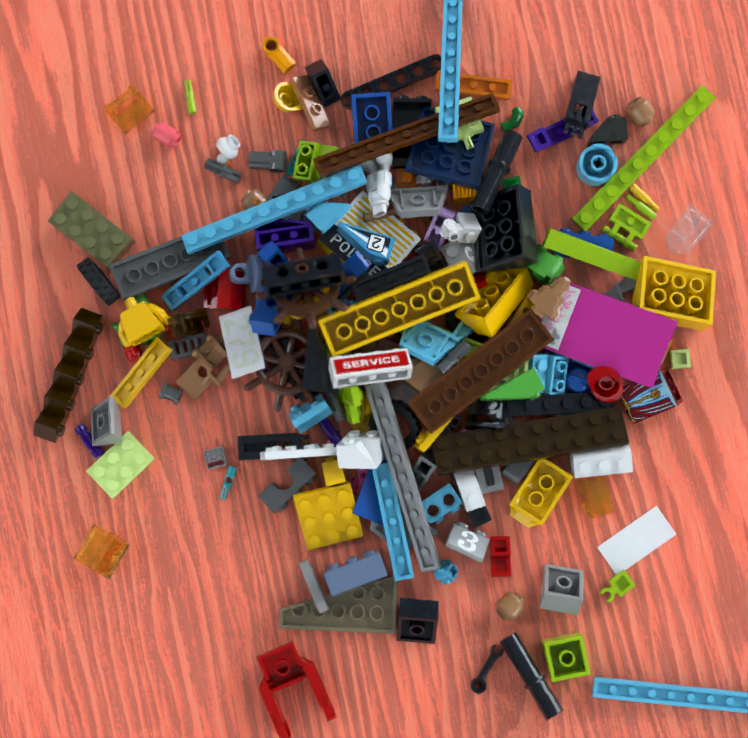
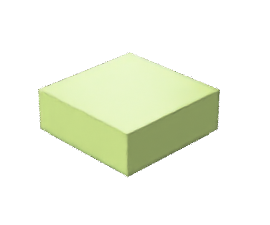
[669,349,691,369]

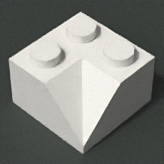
[336,430,386,469]

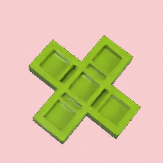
[338,386,363,424]

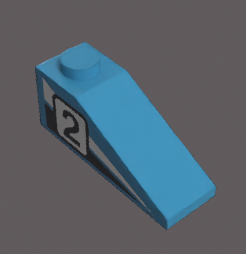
[336,222,395,266]

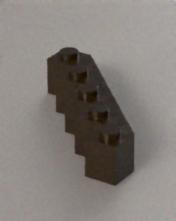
[33,308,104,443]

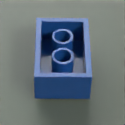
[350,92,392,143]

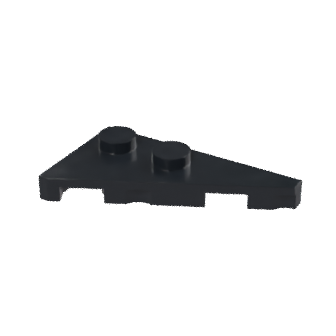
[301,324,340,394]

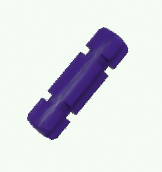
[75,424,104,458]

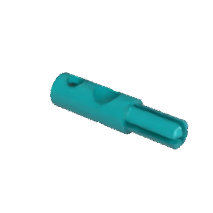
[219,465,237,500]

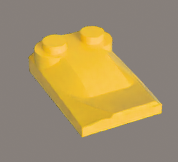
[509,459,573,528]

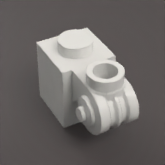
[439,212,482,243]

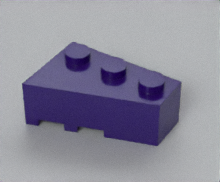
[254,219,316,253]

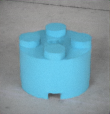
[576,144,618,186]

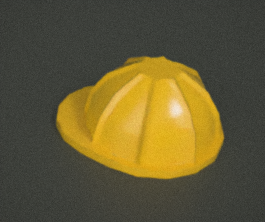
[273,82,303,113]

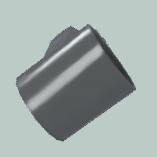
[249,150,287,173]

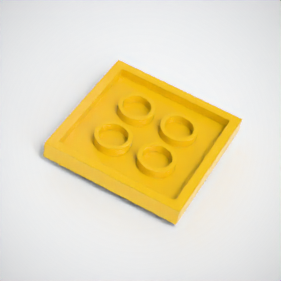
[293,481,364,550]

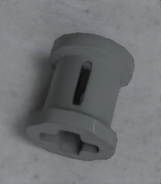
[159,382,183,405]

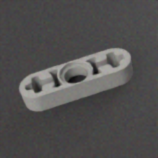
[299,559,329,613]

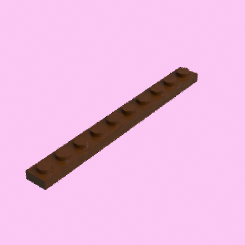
[313,93,500,179]

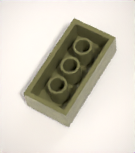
[48,191,136,269]

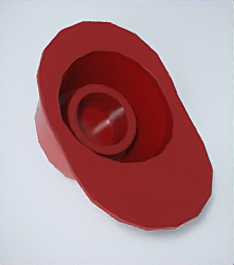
[587,366,624,403]

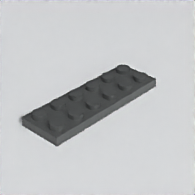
[109,237,231,301]

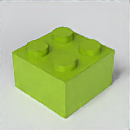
[541,632,591,682]

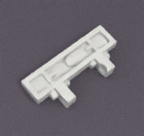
[260,443,337,460]

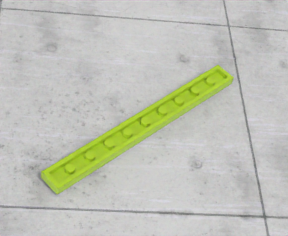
[571,85,716,231]

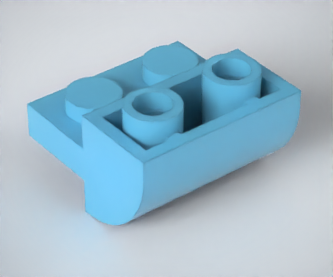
[528,352,569,395]
[288,393,333,434]

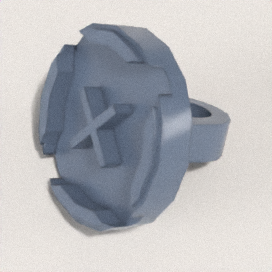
[229,254,264,293]

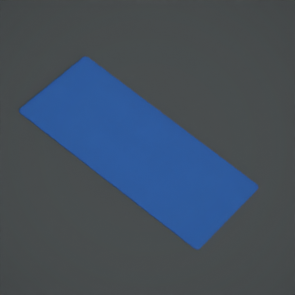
[353,457,388,526]

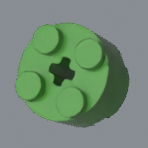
[525,244,565,286]

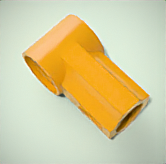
[263,36,296,74]

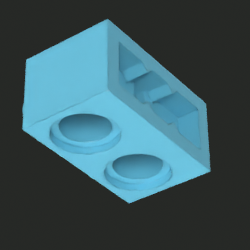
[422,483,463,525]

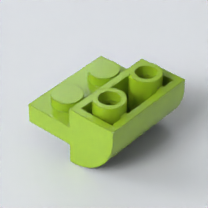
[293,141,340,184]

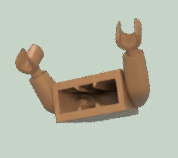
[388,357,445,394]

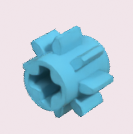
[434,560,458,585]

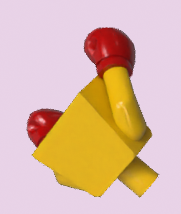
[118,297,180,363]

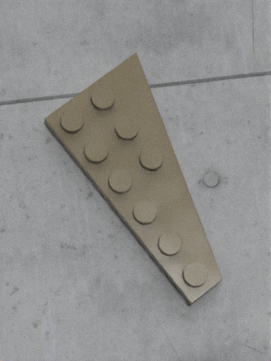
[279,575,398,634]

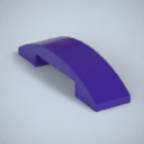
[526,108,599,153]

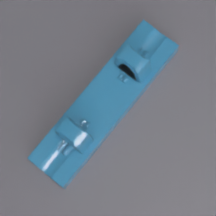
[161,251,230,311]

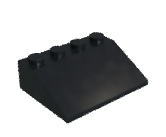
[470,184,538,274]

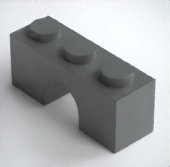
[258,457,317,513]

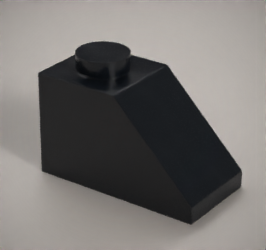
[304,59,341,108]

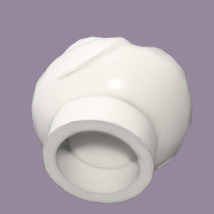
[216,135,241,166]

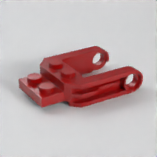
[256,641,336,738]

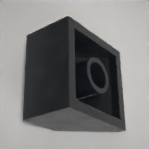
[396,598,439,644]

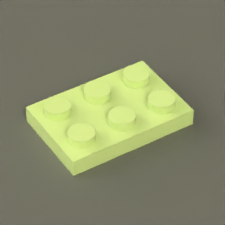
[86,431,155,499]

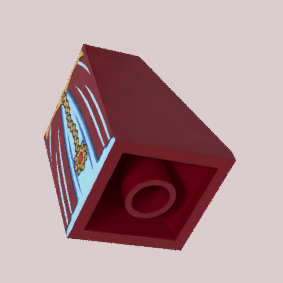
[620,367,683,424]

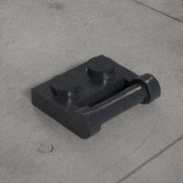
[464,398,505,430]

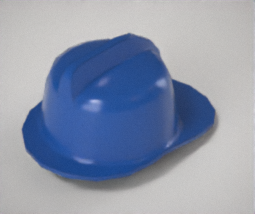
[565,362,591,394]

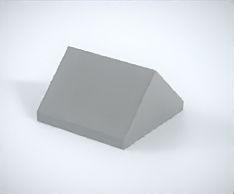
[90,397,122,446]

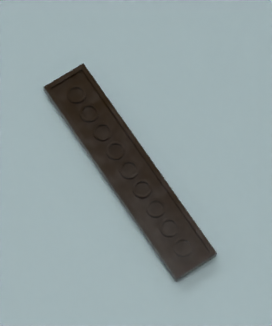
[431,406,630,476]

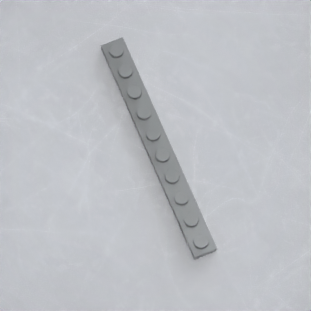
[365,382,441,572]

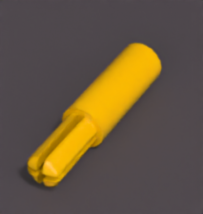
[629,184,659,212]

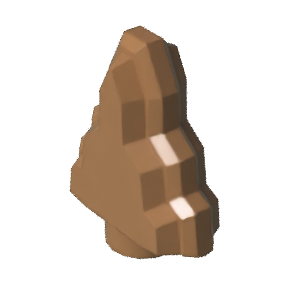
[526,276,571,322]

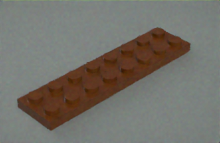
[407,309,555,434]

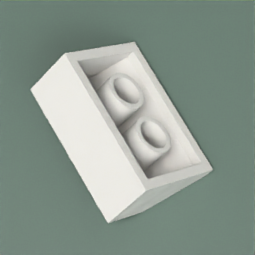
[569,444,633,478]

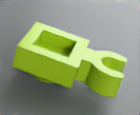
[599,569,636,603]

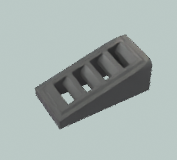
[167,332,207,361]

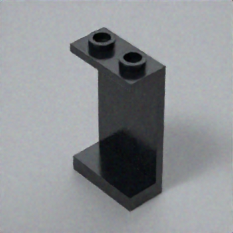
[392,95,432,170]

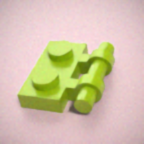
[602,203,652,251]

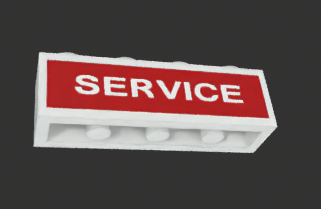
[329,348,413,389]

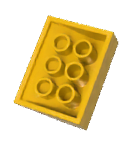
[632,256,716,331]

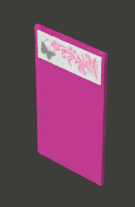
[539,277,678,388]

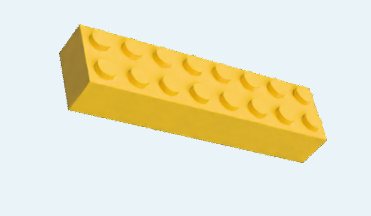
[318,260,481,357]

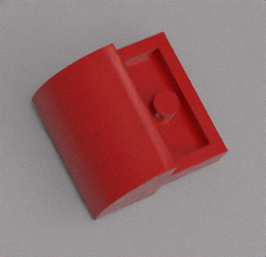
[203,270,246,311]

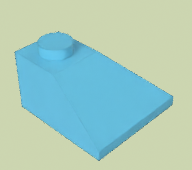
[303,201,352,233]

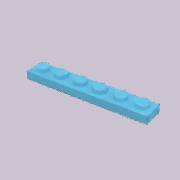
[372,463,414,581]

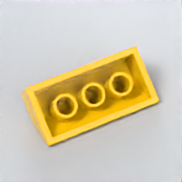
[455,267,534,337]

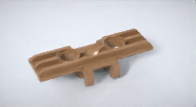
[176,333,231,400]

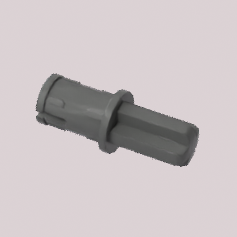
[204,159,242,184]
[436,341,471,375]

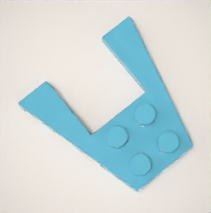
[399,321,473,366]

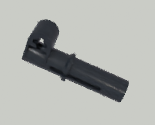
[471,130,523,215]
[500,632,564,721]

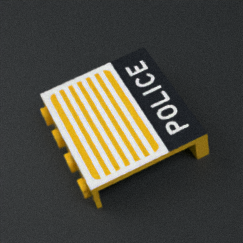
[317,190,421,280]

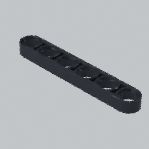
[341,54,441,110]

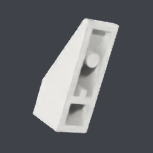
[453,470,486,512]

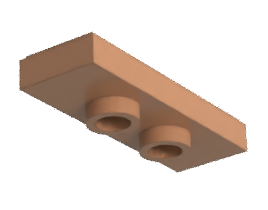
[290,75,331,131]

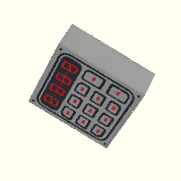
[204,447,227,470]

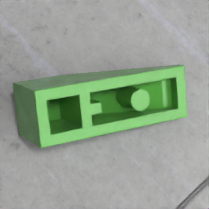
[479,368,545,401]

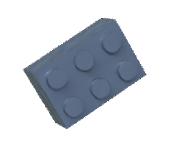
[324,549,388,596]

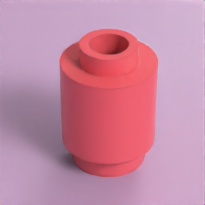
[152,122,182,148]

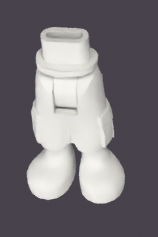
[360,153,393,218]

